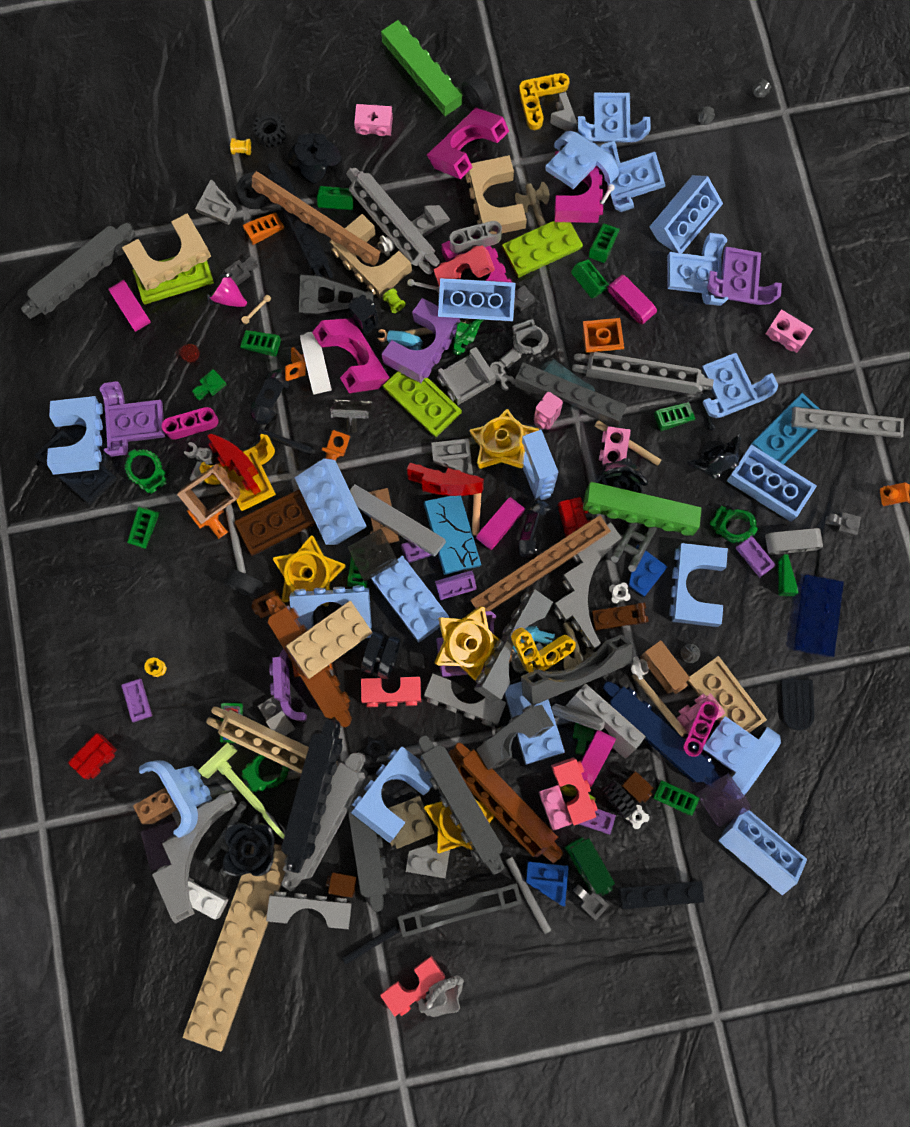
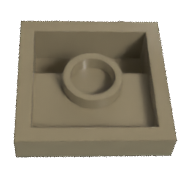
[388,796,435,849]

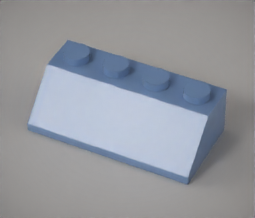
[650,175,723,253]
[438,278,515,321]
[718,806,807,895]

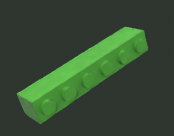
[381,20,462,116]
[583,482,701,536]

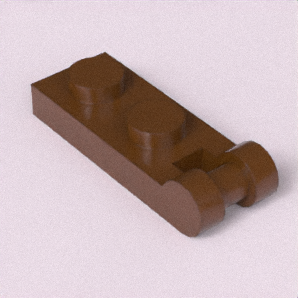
[592,603,649,631]

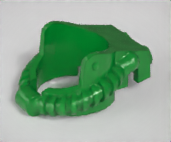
[452,319,484,356]
[125,449,167,494]
[710,506,758,543]
[241,754,289,792]

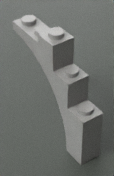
[554,522,621,650]
[152,792,237,924]

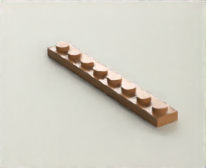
[252,171,380,266]
[470,515,611,611]

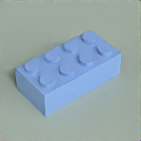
[727,445,817,522]
[294,459,367,545]
[371,556,449,643]
[504,682,565,765]

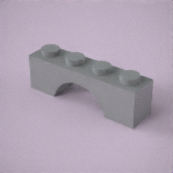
[424,674,506,727]
[566,683,646,759]
[266,891,351,929]

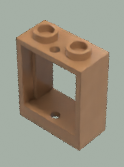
[177,463,241,524]
[640,640,691,694]
[133,788,177,824]

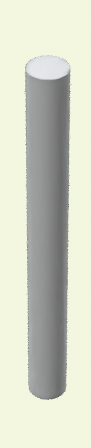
[225,503,246,573]
[505,857,551,934]

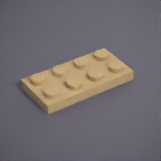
[285,600,373,679]
[688,656,767,733]

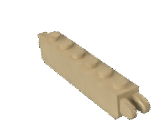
[206,707,338,774]

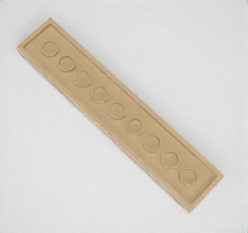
[183,843,288,1051]

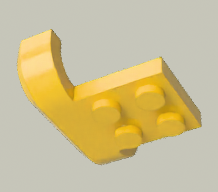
[199,434,276,511]

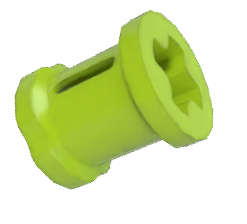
[382,288,406,313]

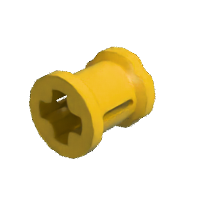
[230,138,251,155]
[144,657,167,677]

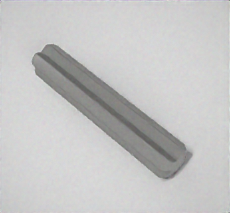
[551,704,605,731]

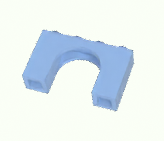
[47,396,103,475]
[522,430,559,500]
[669,543,728,627]
[289,585,372,638]
[351,746,432,843]

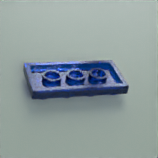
[794,575,844,658]

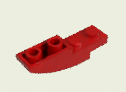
[208,434,261,495]
[407,463,484,496]

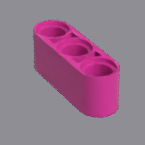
[607,274,657,324]
[108,280,151,332]
[162,407,218,439]
[476,497,525,550]
[684,700,719,757]
[581,730,616,788]

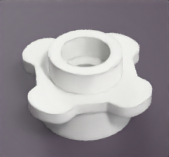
[378,235,395,257]
[609,582,630,603]
[631,656,649,680]
[626,805,649,829]

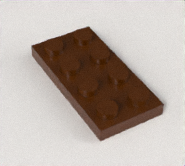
[234,489,316,556]

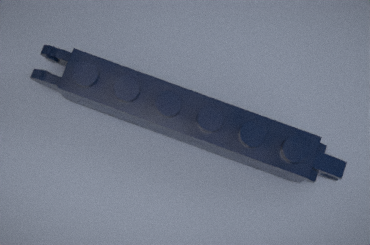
[602,681,723,789]

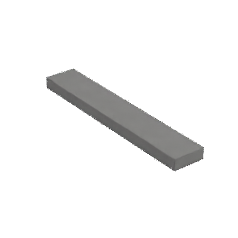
[791,407,904,438]
[350,484,446,557]

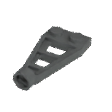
[299,274,373,314]

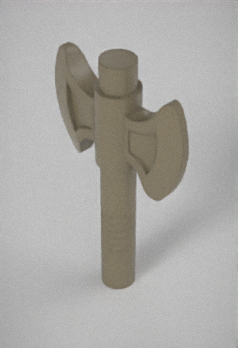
[515,182,550,227]
[563,621,595,670]

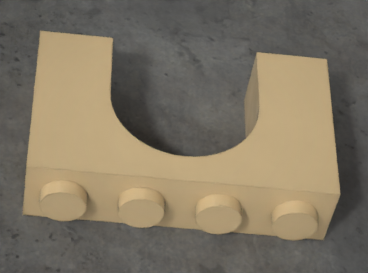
[465,155,526,234]
[122,214,211,290]
[330,214,412,298]

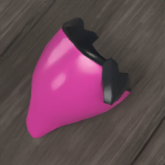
[207,273,247,307]

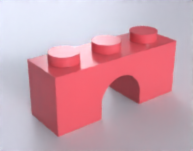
[433,245,495,287]
[361,677,421,707]
[551,757,598,825]
[380,956,445,1017]

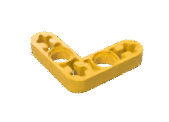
[519,73,569,130]
[511,628,576,673]

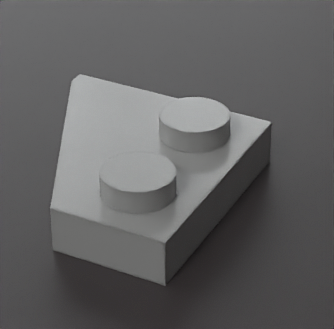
[195,180,237,225]
[431,439,473,475]
[406,843,450,878]

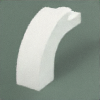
[300,332,331,394]

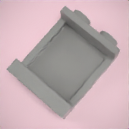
[437,347,496,405]

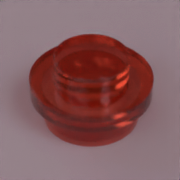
[181,344,199,362]

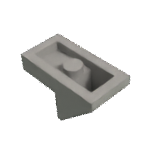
[550,92,577,132]
[411,205,450,237]
[258,696,295,736]

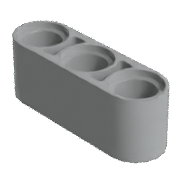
[450,221,502,254]
[765,528,823,555]

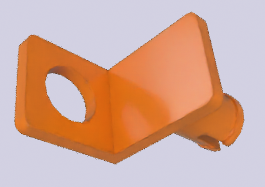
[285,347,306,381]
[322,430,350,461]
[880,482,910,506]
[187,510,228,539]

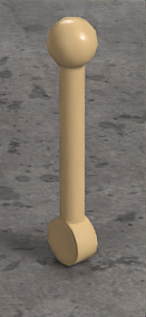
[241,295,271,324]

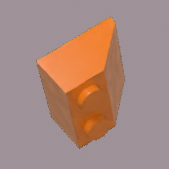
[583,318,624,353]

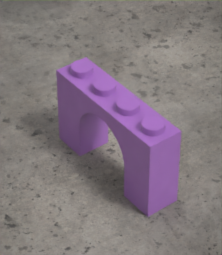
[382,298,460,383]

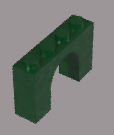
[564,837,615,896]

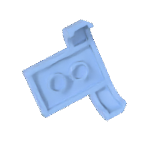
[578,93,650,142]
[545,131,619,189]
[600,140,665,212]
[667,233,728,306]
[701,353,778,418]
[703,716,781,799]
[139,760,213,838]

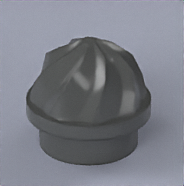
[753,78,771,98]
[697,107,715,125]
[680,644,700,663]

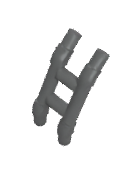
[611,522,658,572]
[202,801,263,878]

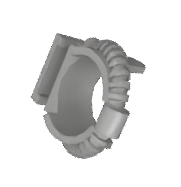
[512,319,549,355]
[418,975,464,1017]

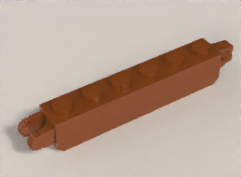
[266,595,352,728]
[448,743,564,863]

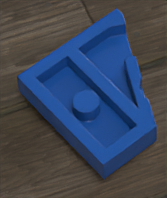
[628,545,667,598]
[526,862,569,906]

